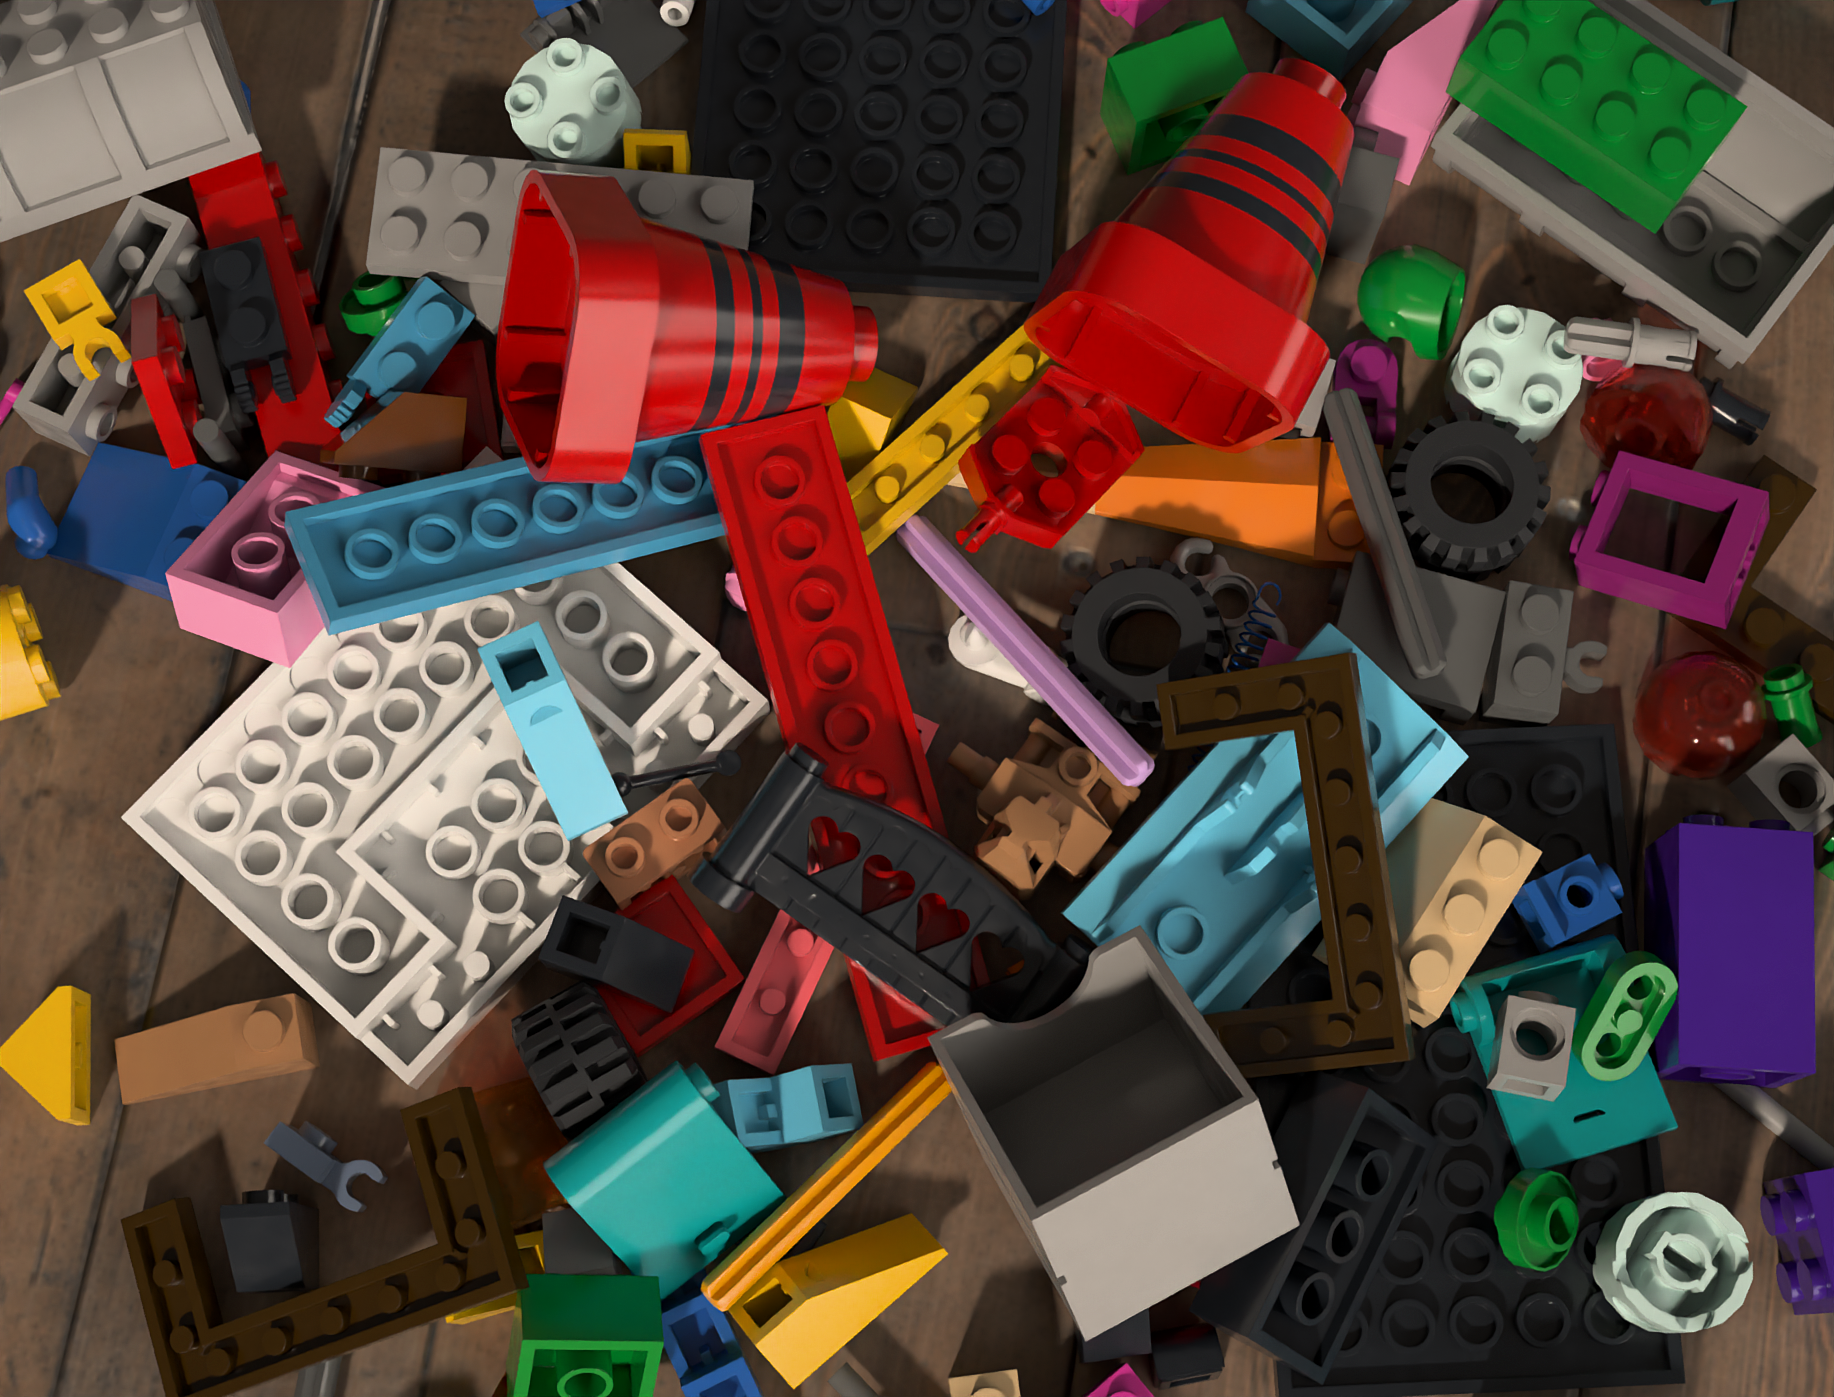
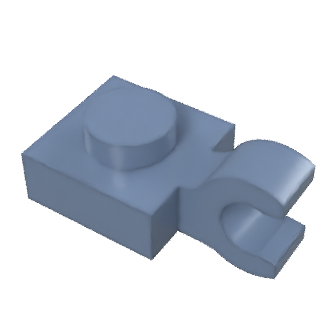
[264,1121,388,1213]

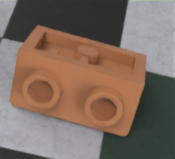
[583,778,727,910]

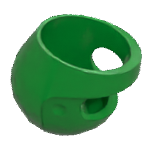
[1357,244,1466,360]

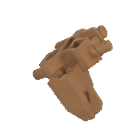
[947,711,1159,901]

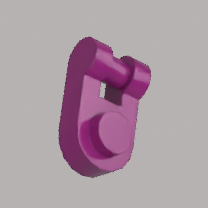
[1328,339,1398,450]

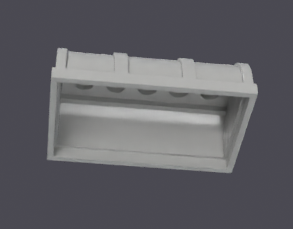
[0,0,262,242]
[1431,0,1834,369]

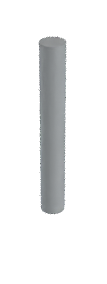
[1714,1084,1834,1170]

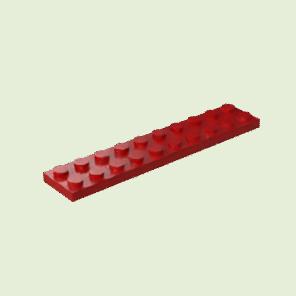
[699,405,990,1062]

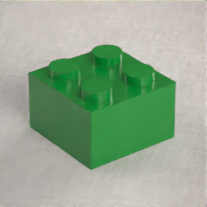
[1100,17,1248,175]
[506,1273,664,1397]

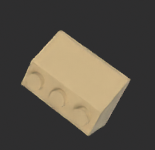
[1312,798,1542,1028]

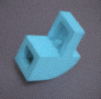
[711,1063,864,1154]

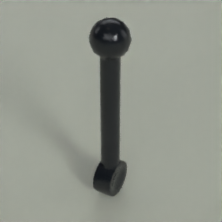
[611,750,741,798]

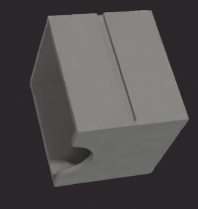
[927,925,1300,1341]

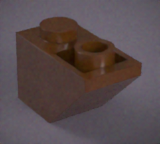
[320,391,467,483]

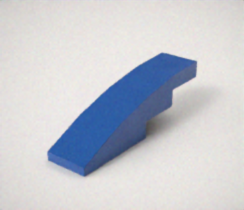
[629,1267,765,1397]

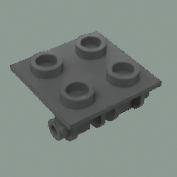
[520,0,689,89]

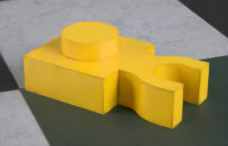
[24,259,131,381]

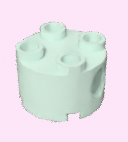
[504,38,643,169]
[1444,305,1584,443]
[1593,1192,1753,1333]

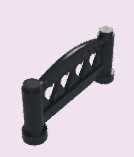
[687,742,1095,1026]

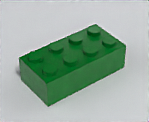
[1446,0,1748,234]

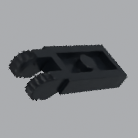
[198,237,297,414]

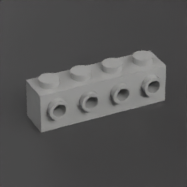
[12,194,207,457]

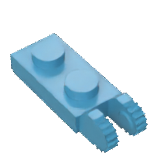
[324,276,476,428]

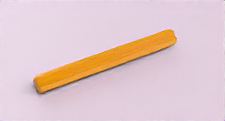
[700,1061,952,1312]

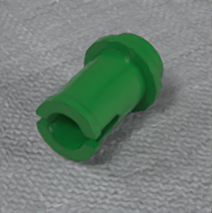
[1760,664,1823,748]

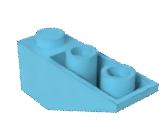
[477,621,628,841]

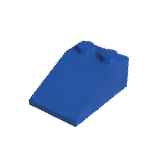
[47,442,247,602]

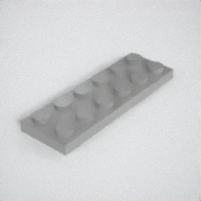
[366,147,754,285]

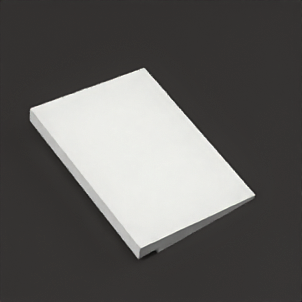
[121,446,771,1090]

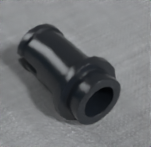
[1684,376,1771,446]

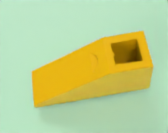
[728,1213,948,1389]

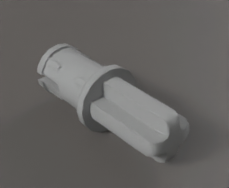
[1564,316,1697,371]

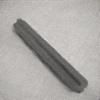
[1322,388,1447,679]

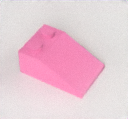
[1347,0,1498,185]
[165,451,385,668]

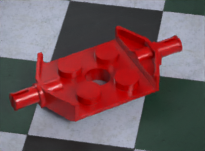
[956,364,1145,553]

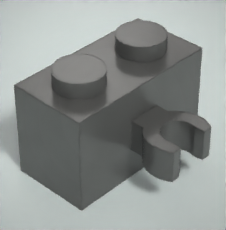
[1325,126,1400,264]
[1478,580,1607,728]

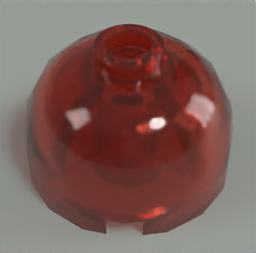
[1580,363,1713,470]
[1632,651,1768,780]

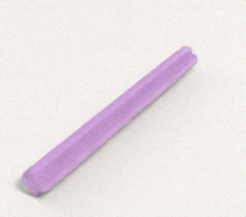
[896,514,1155,787]

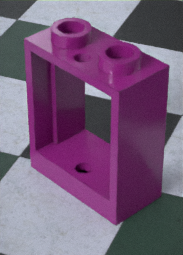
[1569,450,1770,629]

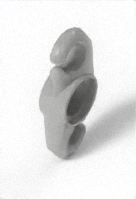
[1170,537,1289,668]

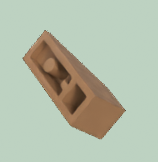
[114,993,320,1105]

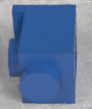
[1512,853,1624,954]

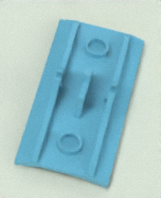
[1061,622,1468,1017]

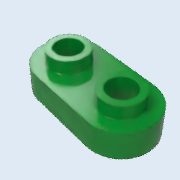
[1571,951,1678,1081]

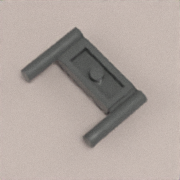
[154,268,254,481]

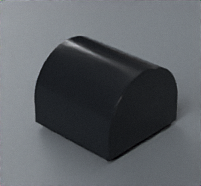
[1147,1321,1225,1391]

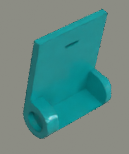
[1450,934,1678,1171]
[543,1060,787,1301]

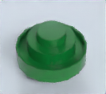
[339,271,420,337]
[1494,1167,1579,1272]

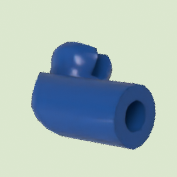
[5,466,58,560]

